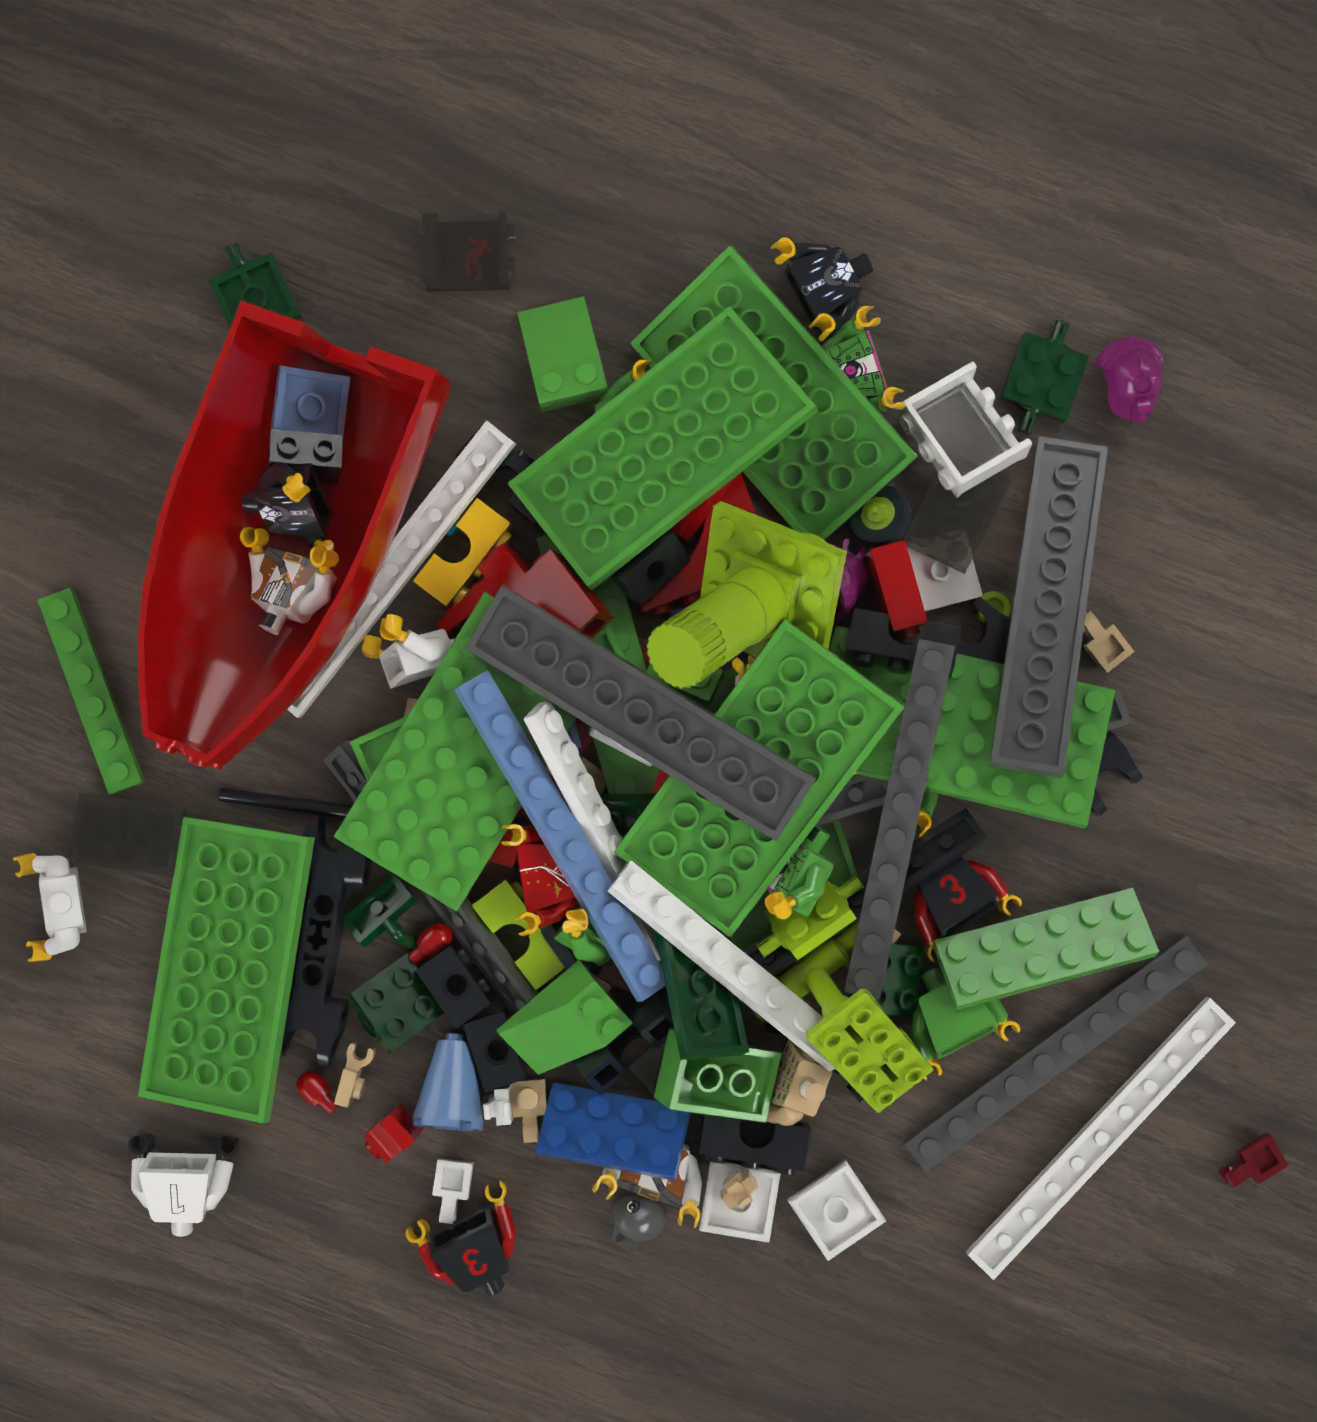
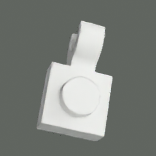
[483,1085,514,1126]
[432,1158,474,1224]

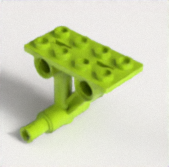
[752,922,933,1113]

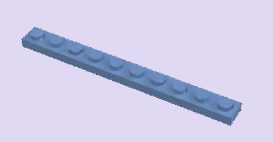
[454,670,666,1002]

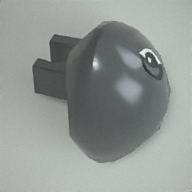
[611,1194,668,1252]

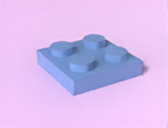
[271,366,350,442]

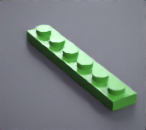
[37,588,145,795]

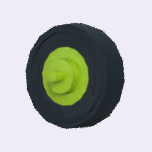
[849,485,912,547]

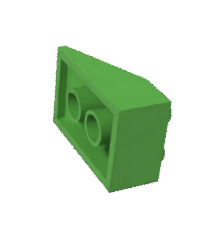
[517,296,608,413]
[496,960,632,1075]
[654,1028,782,1123]

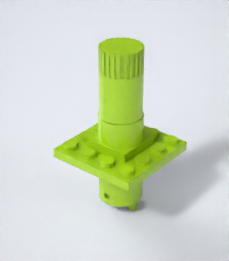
[647,501,847,689]

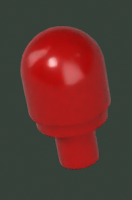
[408,922,452,965]
[296,1071,339,1115]

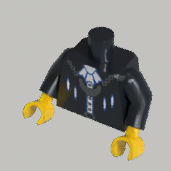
[771,237,873,341]
[242,462,334,551]

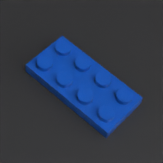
[536,1083,691,1181]

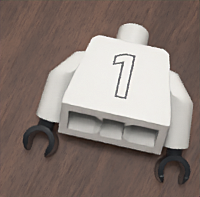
[128,1134,241,1237]

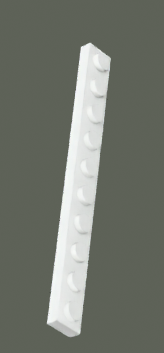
[287,420,516,718]
[966,997,1236,1280]

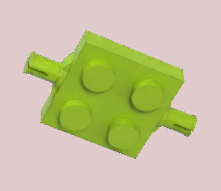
[756,875,864,961]

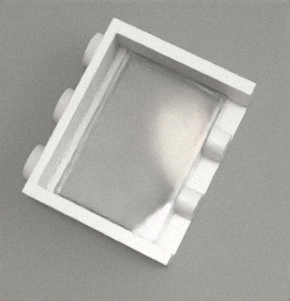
[899,361,1032,498]

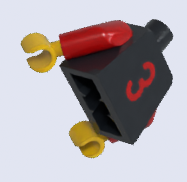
[914,857,1022,962]
[405,1181,516,1296]

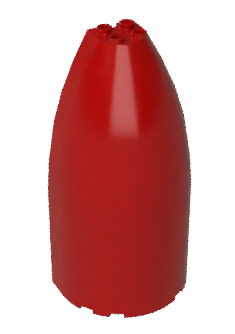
[138,300,453,770]

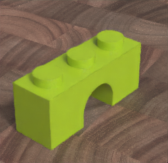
[472,878,565,990]

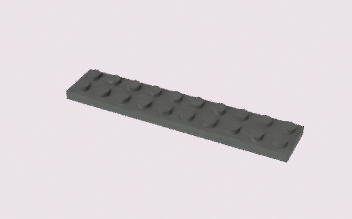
[989,436,1108,779]
[466,585,816,842]

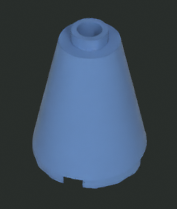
[412,1033,484,1131]

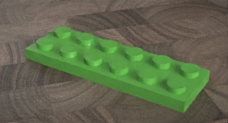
[933,888,1159,1010]

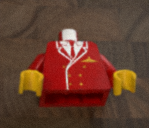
[501,824,579,936]

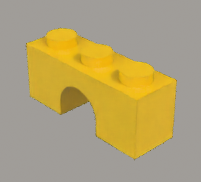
[413,498,513,609]

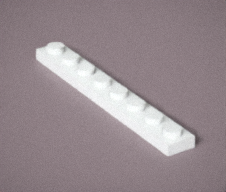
[524,700,660,961]
[607,861,835,1072]

